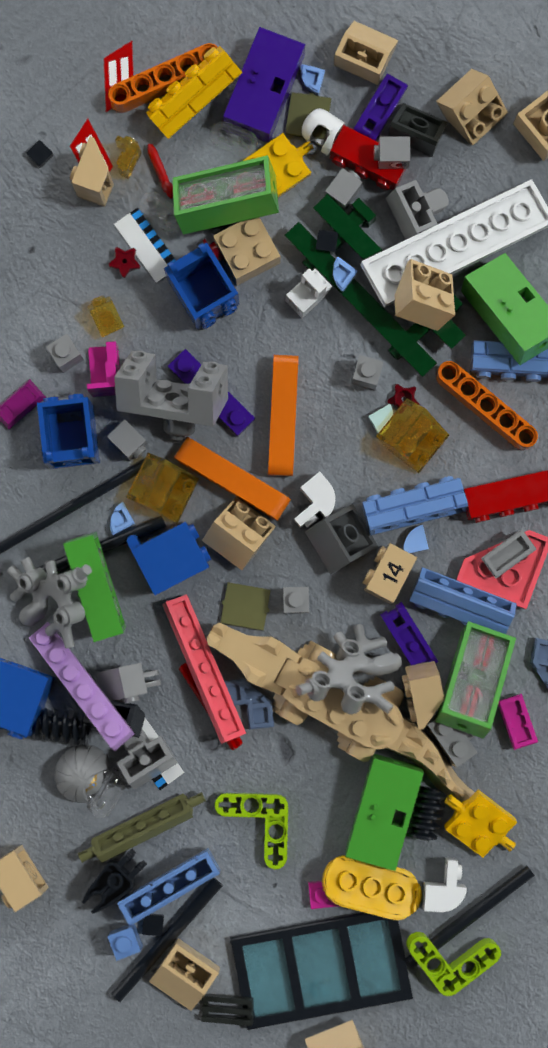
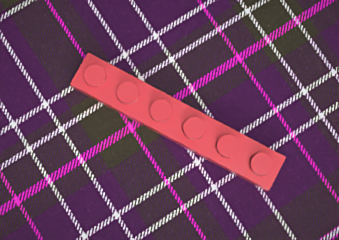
[162,594,246,744]

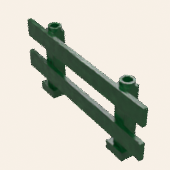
[284,194,466,377]

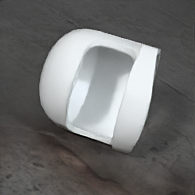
[301,108,345,156]

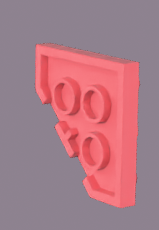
[456,530,548,609]

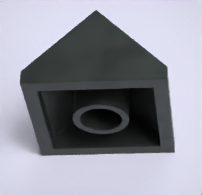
[388,103,448,157]

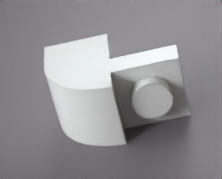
[285,268,332,318]
[294,471,335,528]
[422,857,467,912]

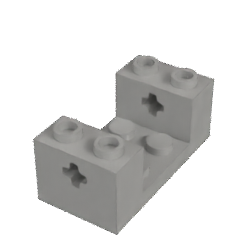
[114,351,228,426]

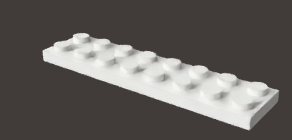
[360,179,548,308]

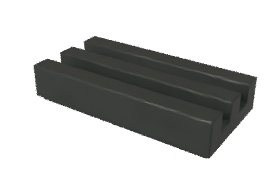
[201,994,254,1026]

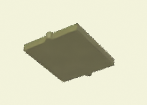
[285,92,331,140]
[221,582,271,631]

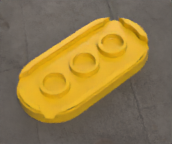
[322,855,422,920]

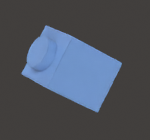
[107,923,143,961]

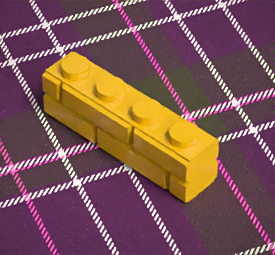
[146,46,242,139]

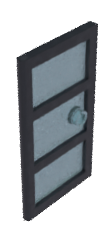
[230,912,413,1030]

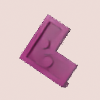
[87,341,120,397]

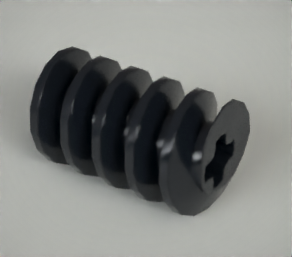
[35,708,90,746]
[406,785,448,841]

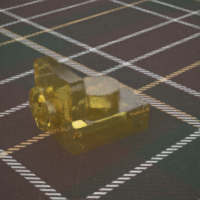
[115,136,142,179]
[87,295,124,337]

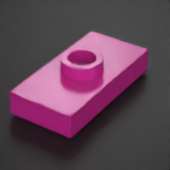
[498,694,538,750]

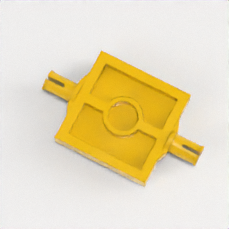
[243,133,314,198]
[444,790,517,858]

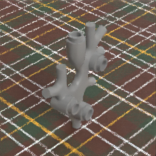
[7,557,92,648]
[296,624,402,715]

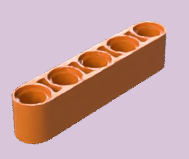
[108,43,218,113]
[268,355,298,476]
[436,361,538,450]
[174,437,291,521]

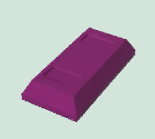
[0,379,46,430]

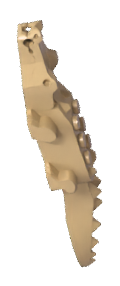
[207,623,475,802]

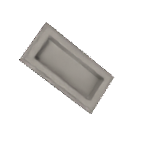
[481,529,537,579]

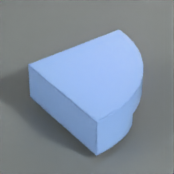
[301,64,325,96]
[333,257,358,292]
[110,502,135,535]
[403,525,429,553]

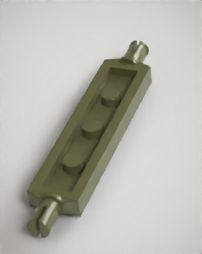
[78,792,206,863]

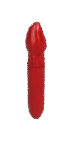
[147,143,173,199]

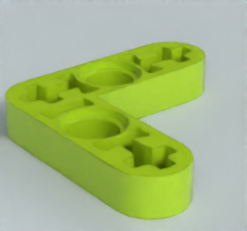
[215,792,288,869]
[406,932,501,996]

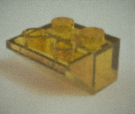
[376,398,449,474]
[126,453,199,523]

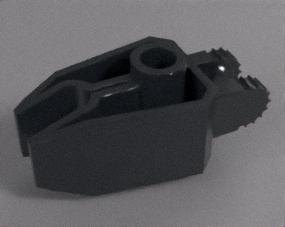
[82,848,147,914]

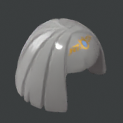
[54,744,111,803]

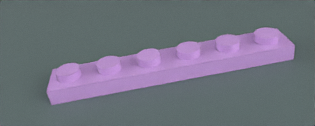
[29,622,135,751]

